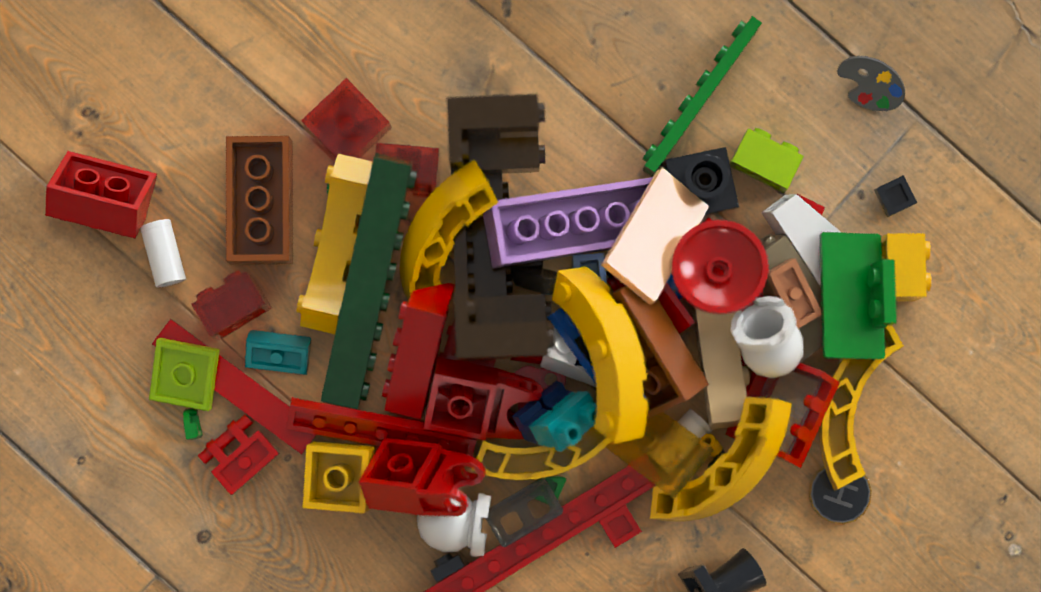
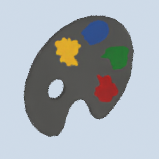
[837,56,905,111]

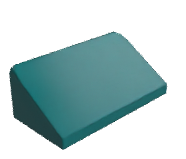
[245,330,311,375]

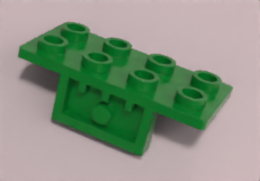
[819,232,897,360]

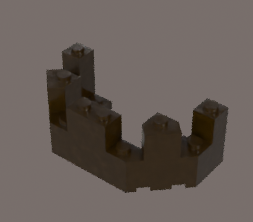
[447,94,555,361]

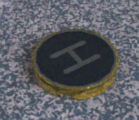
[808,467,872,524]

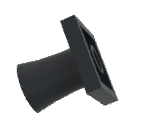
[665,147,739,215]
[678,548,767,592]

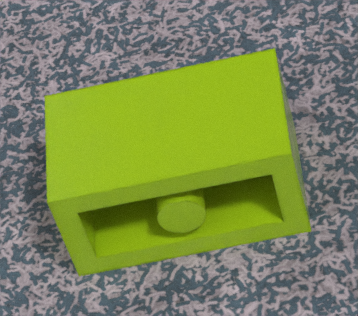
[730,128,804,193]

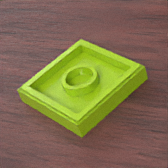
[149,338,220,411]

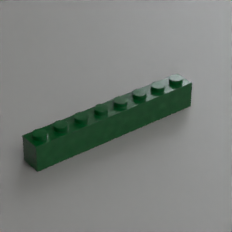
[321,153,418,409]

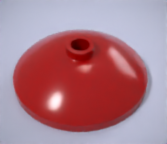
[672,220,769,315]

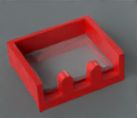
[725,362,840,468]

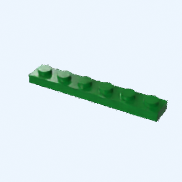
[642,16,762,177]

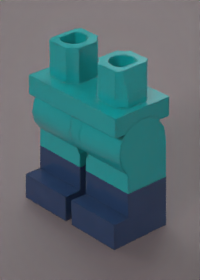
[512,381,597,452]

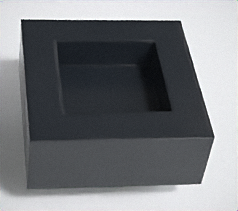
[874,175,917,218]
[431,552,465,582]

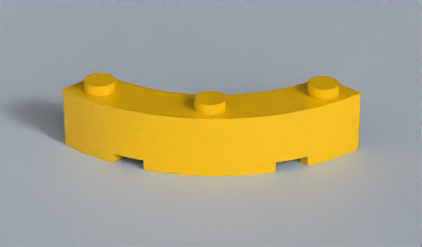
[296,154,373,334]
[400,160,498,302]
[551,267,648,444]
[819,325,904,491]
[650,397,792,522]
[471,426,611,480]

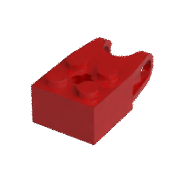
[423,357,543,441]
[358,438,486,517]

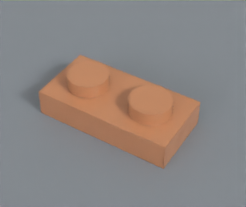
[767,258,822,329]

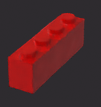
[382,283,455,420]

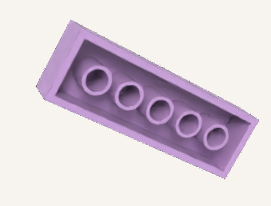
[483,177,653,268]

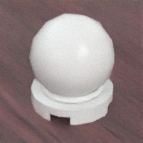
[731,296,803,378]
[417,493,491,557]

